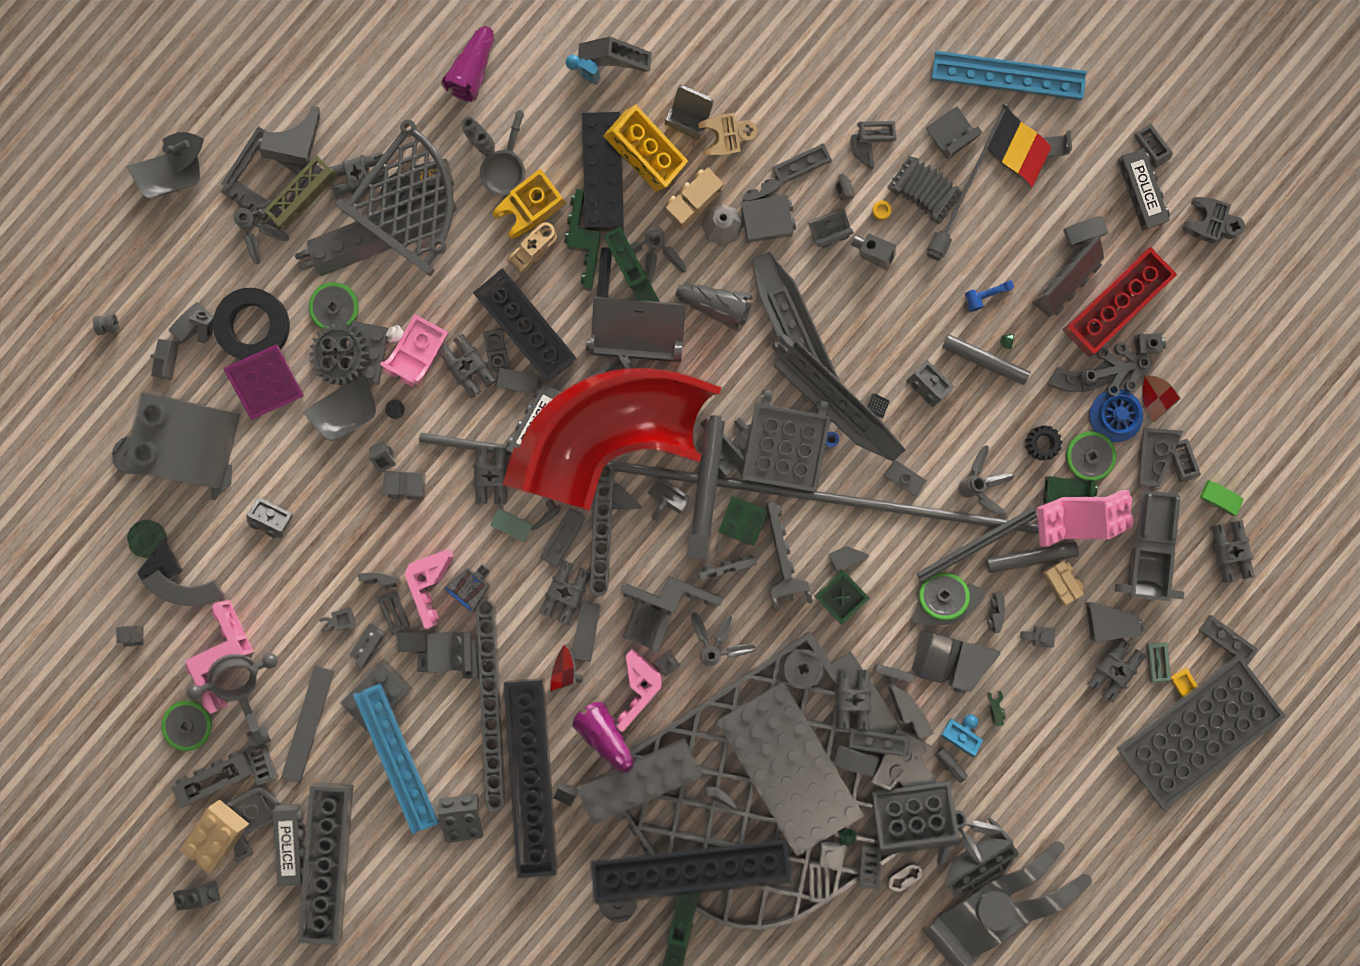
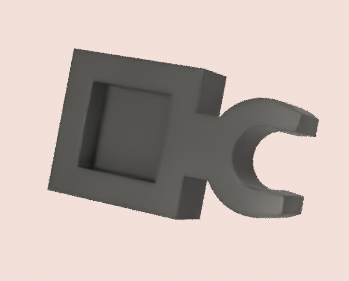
[319,607,356,632]

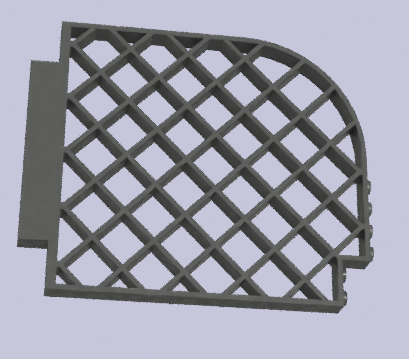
[620,631,937,930]

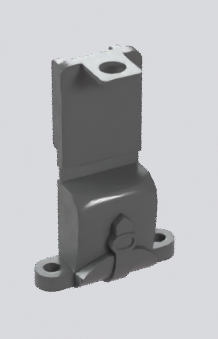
[1115,490,1184,601]

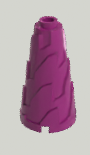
[441,26,495,102]
[572,702,634,773]

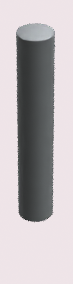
[942,334,1030,385]
[986,541,1079,573]

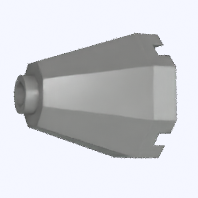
[702,204,743,246]

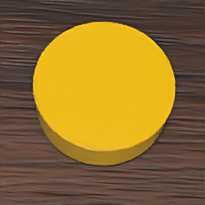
[872,200,892,221]

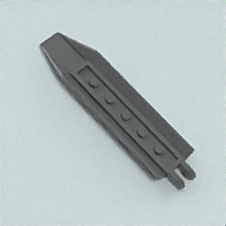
[295,193,457,276]
[752,252,840,401]
[772,334,906,461]

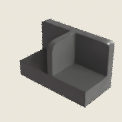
[150,339,179,380]

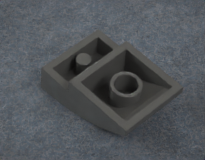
[887,682,934,739]

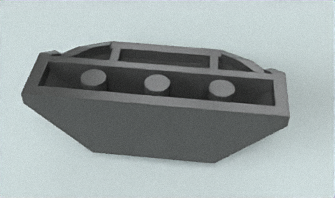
[945,838,1019,896]

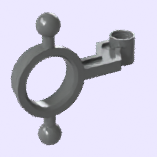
[186,653,278,749]

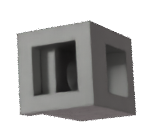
[1134,333,1166,355]
[369,441,396,473]
[116,626,144,646]

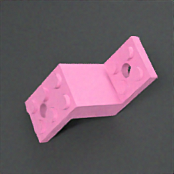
[1037,490,1134,547]
[186,600,253,714]

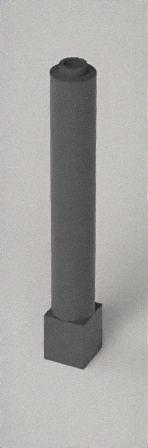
[687,415,725,559]

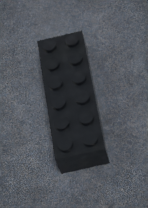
[582,112,624,231]
[473,268,578,384]

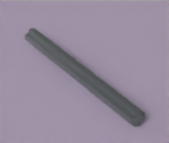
[917,508,1038,582]

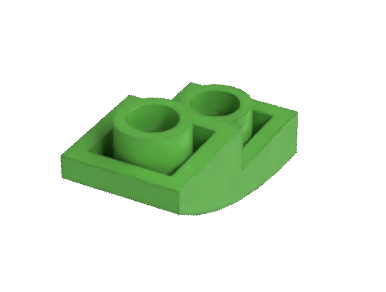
[1200,480,1244,516]

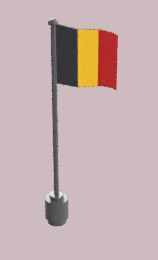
[927,103,1051,261]

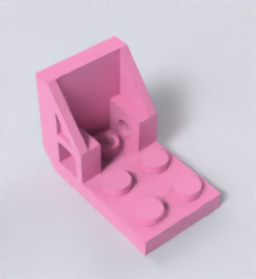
[405,550,454,629]
[617,648,662,732]

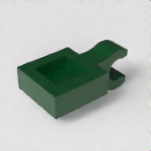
[987,690,1006,726]

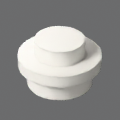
[386,325,403,343]

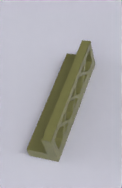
[264,155,339,230]

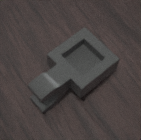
[1020,626,1055,647]

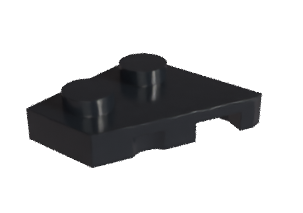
[137,539,183,589]

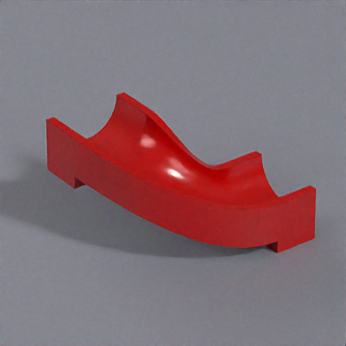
[503,368,722,511]

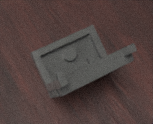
[623,601,671,653]

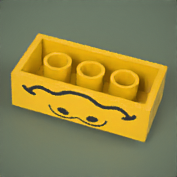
[603,104,688,192]

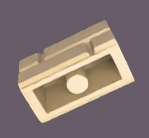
[1041,560,1084,606]

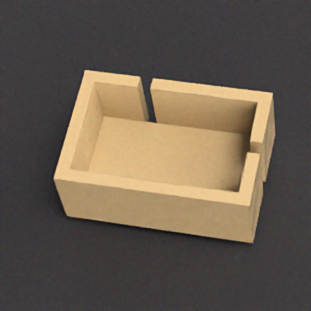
[666,167,724,231]
[180,800,249,874]

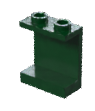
[1043,476,1098,505]

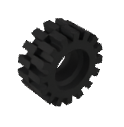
[1025,425,1063,460]

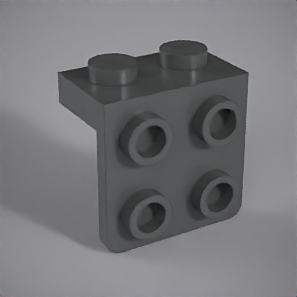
[664,85,714,140]
[438,793,483,843]

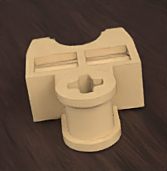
[698,113,757,155]
[507,223,557,275]

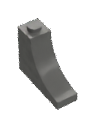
[578,36,652,72]
[258,106,321,167]

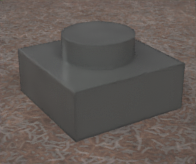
[554,783,578,807]

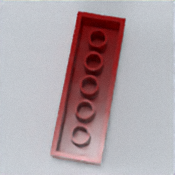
[1062,247,1178,357]

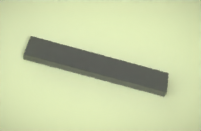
[281,666,334,783]

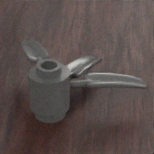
[233,198,289,264]
[615,226,686,283]
[959,445,1014,516]
[691,612,756,667]
[937,810,1003,866]

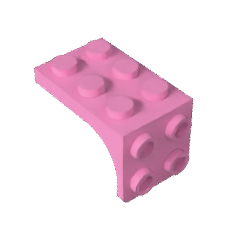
[380,314,449,387]

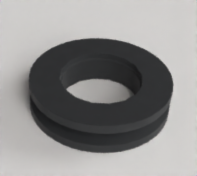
[213,288,290,360]

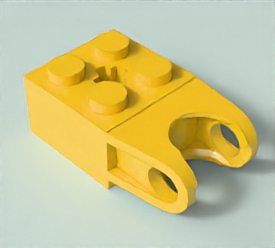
[493,168,567,239]

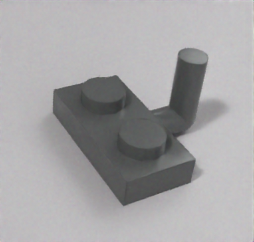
[648,476,691,521]

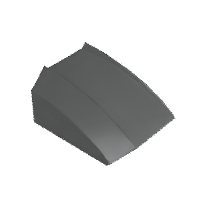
[912,630,961,683]

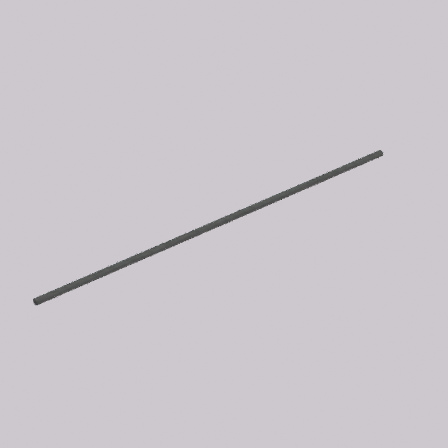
[419,433,1039,534]

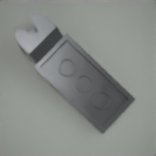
[766,502,813,611]

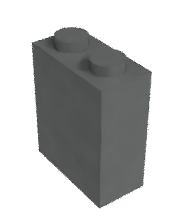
[741,195,796,243]

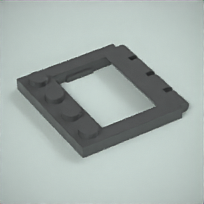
[221,126,323,230]

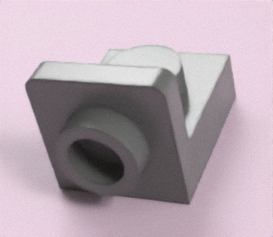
[189,310,214,344]

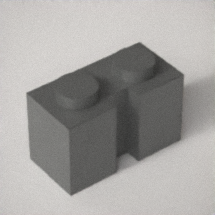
[383,471,426,500]

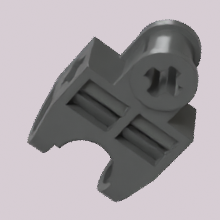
[1182,197,1245,244]

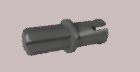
[935,747,968,783]

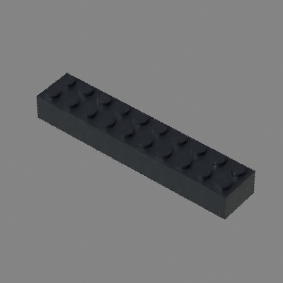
[504,678,558,878]
[590,839,792,905]

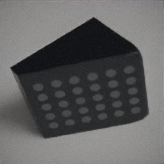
[867,393,890,418]

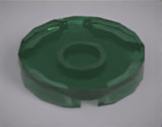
[127,520,167,558]

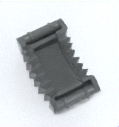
[887,156,962,224]

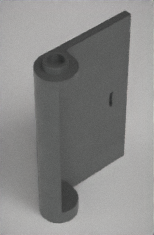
[586,297,686,362]

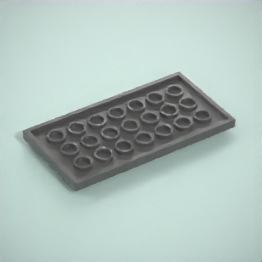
[1116,655,1286,811]
[717,681,864,856]

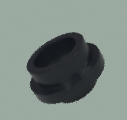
[385,400,405,419]

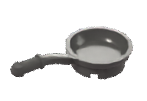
[480,110,525,196]

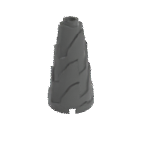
[676,283,752,332]

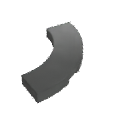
[1047,360,1116,392]
[141,570,225,606]
[911,583,987,626]

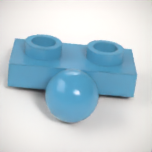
[565,55,601,85]
[940,714,983,757]

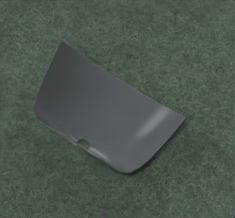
[126,154,200,199]
[303,376,376,440]

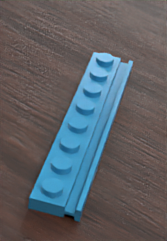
[931,51,1087,100]
[354,683,439,834]

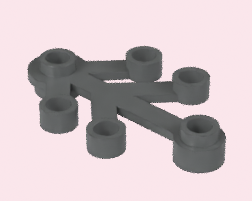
[1080,343,1152,396]

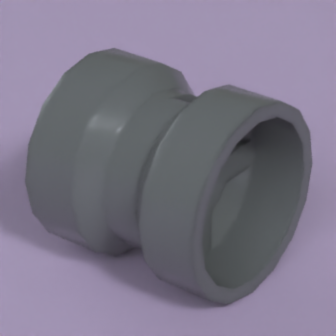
[93,314,119,335]

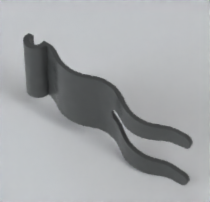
[922,842,1092,966]

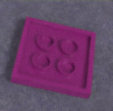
[224,344,304,420]

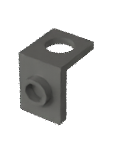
[1044,130,1072,157]

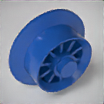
[1089,389,1143,442]

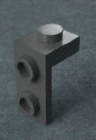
[173,881,220,911]

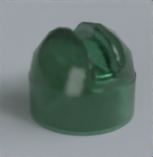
[1000,334,1015,350]
[839,829,856,847]

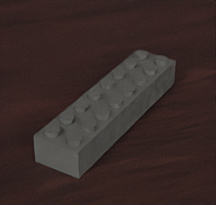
[298,782,354,945]

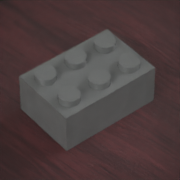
[340,661,412,731]

